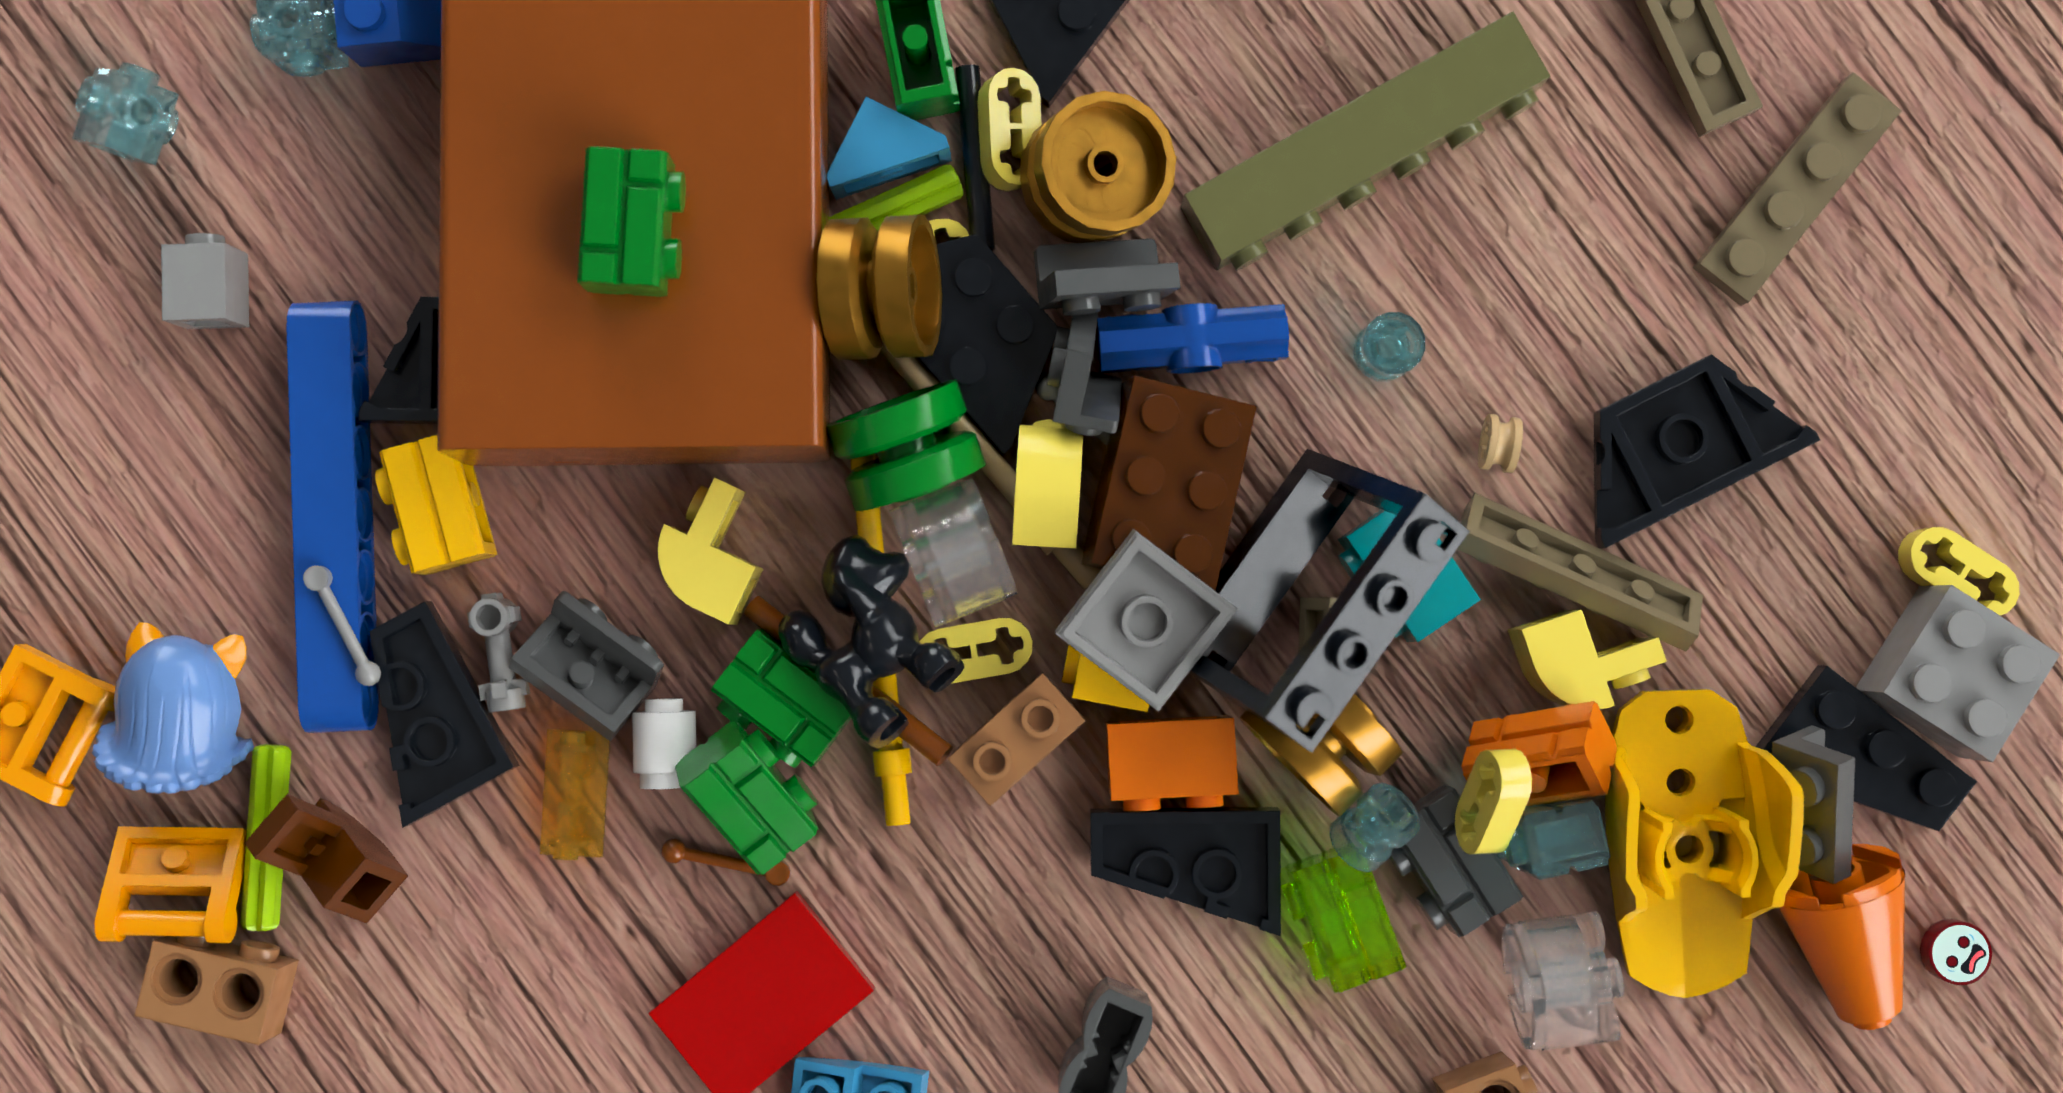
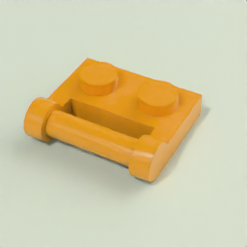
[0,644,115,807]
[94,826,247,944]

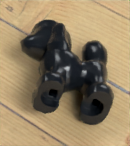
[778,535,965,748]

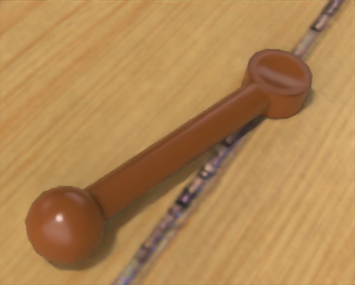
[661,839,790,886]

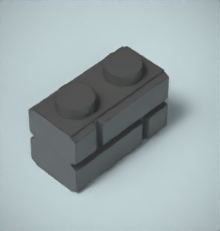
[1382,785,1524,937]

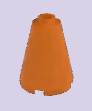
[1779,844,1905,1030]

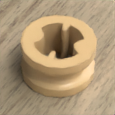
[1478,414,1523,473]

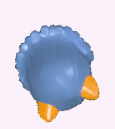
[92,622,254,794]

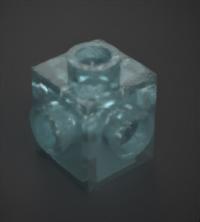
[250,0,349,77]
[72,62,179,165]

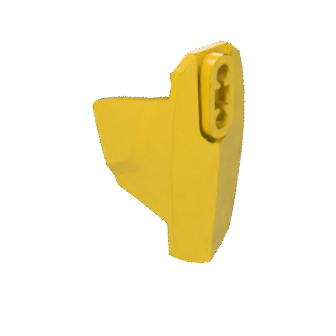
[1605,689,1804,998]

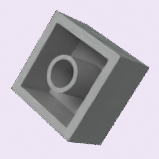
[1855,585,2060,762]

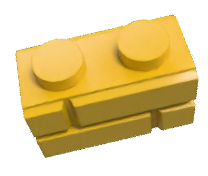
[375,434,498,575]

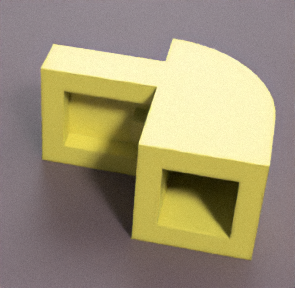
[1012,419,1083,549]
[658,477,763,625]
[1508,609,1667,709]

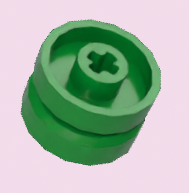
[827,379,986,511]

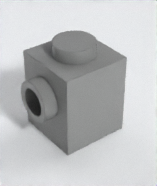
[161,233,249,329]

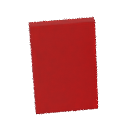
[648,891,876,1093]

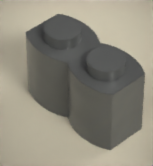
[1058,976,1153,1093]

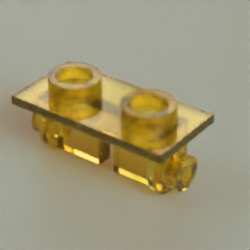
[540,729,610,860]

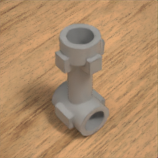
[467,593,530,713]

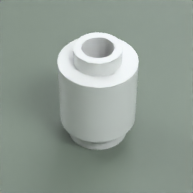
[632,698,697,789]

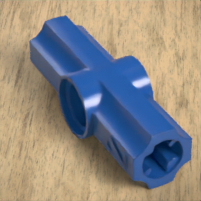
[1097,303,1289,374]

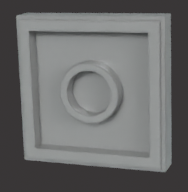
[1055,529,1238,711]

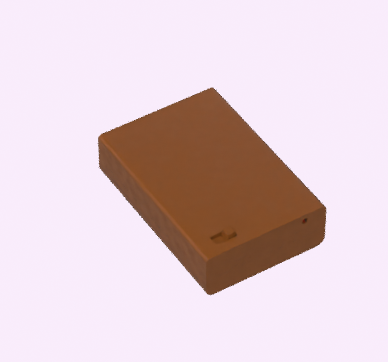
[438,0,831,466]

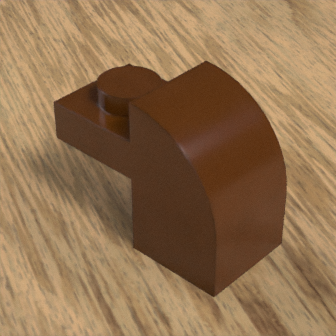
[245,794,408,924]

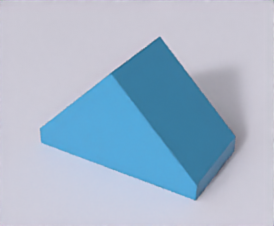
[827,97,952,200]

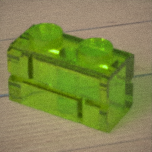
[1281,841,1407,993]

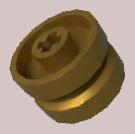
[1020,91,1176,243]
[817,215,942,360]
[1239,673,1403,817]

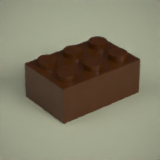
[1082,375,1257,590]

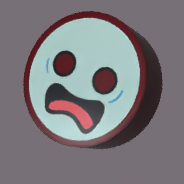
[1920,919,1992,985]

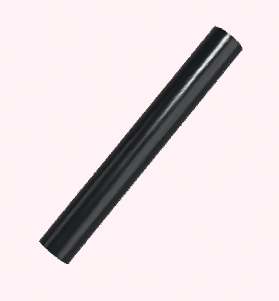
[955,65,995,251]

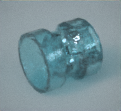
[1354,312,1425,381]
[1329,783,1420,872]

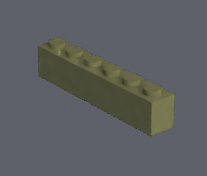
[1180,11,1551,271]

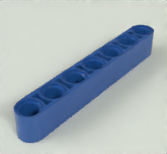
[286,300,379,733]

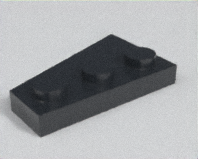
[369,601,520,828]
[1755,665,1977,831]
[1090,807,1281,936]

